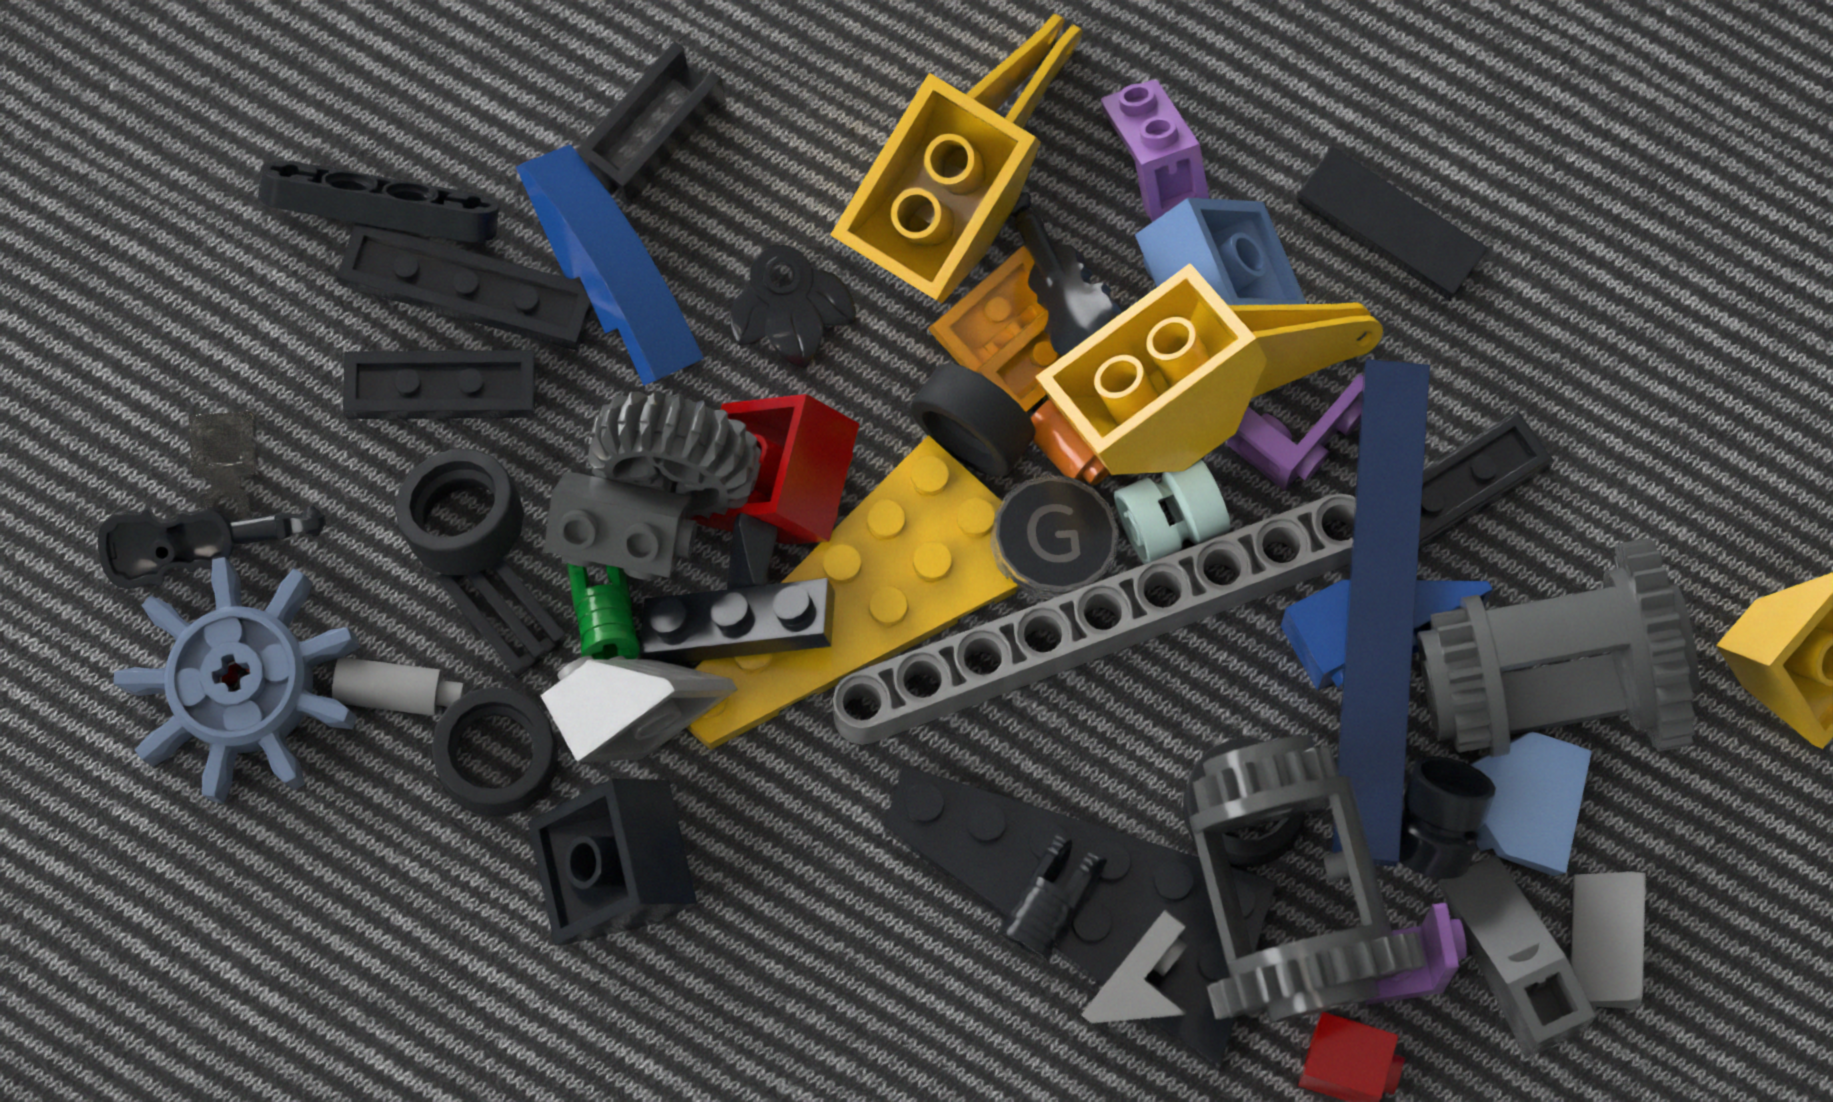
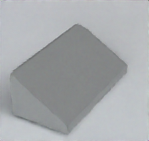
[1570,872,1646,1009]

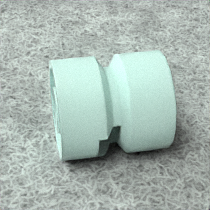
[1114,459,1231,564]

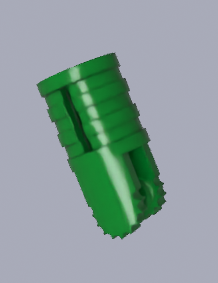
[567,563,640,660]

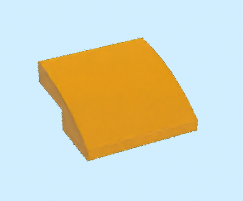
[927,245,1062,412]

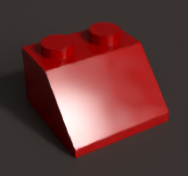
[691,394,860,545]

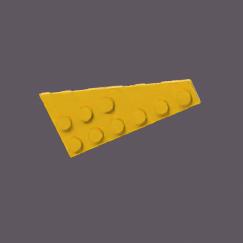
[686,435,1030,750]

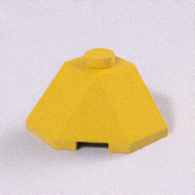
[1716,572,1833,749]

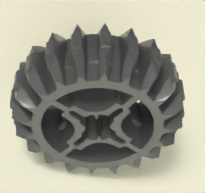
[587,391,761,519]

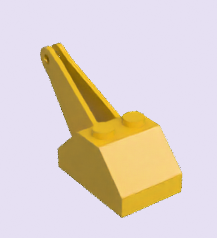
[830,14,1083,304]
[1036,264,1383,475]

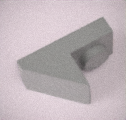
[1081,909,1188,1023]

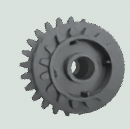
[1417,538,1699,758]
[1189,735,1427,1023]

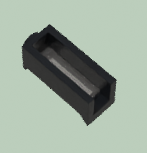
[576,40,726,207]

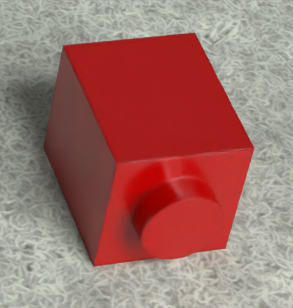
[1298,1012,1405,1102]

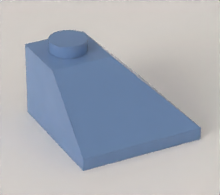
[1135,198,1307,305]

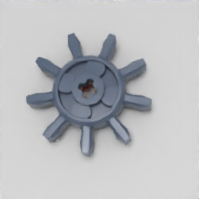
[114,557,360,804]

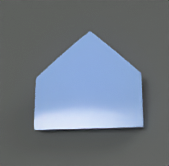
[1469,732,1592,876]

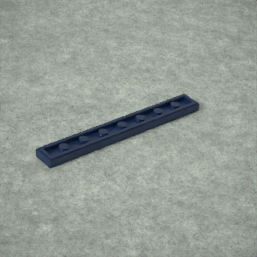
[1331,359,1430,867]

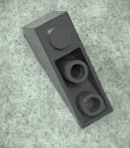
[1437,855,1597,1058]

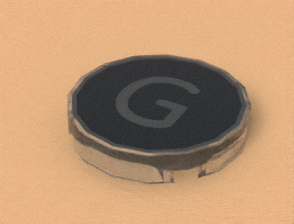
[990,475,1119,600]

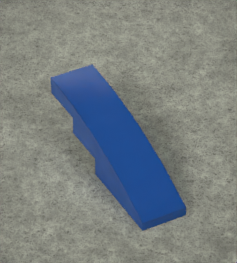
[516,144,704,386]

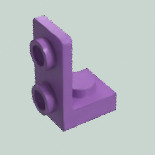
[1101,80,1209,222]
[1227,374,1363,491]
[1365,903,1466,1005]

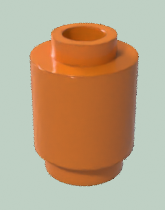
[1031,399,1111,486]

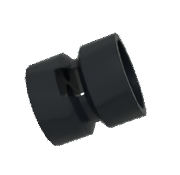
[1399,756,1496,879]

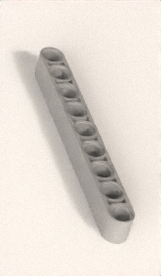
[833,493,1355,745]

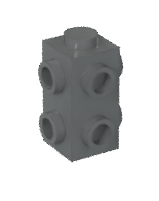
[544,471,697,580]

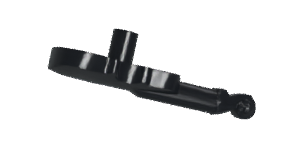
[1009,192,1121,357]
[97,506,326,589]

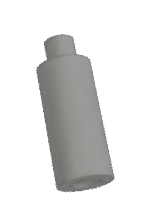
[332,657,465,716]

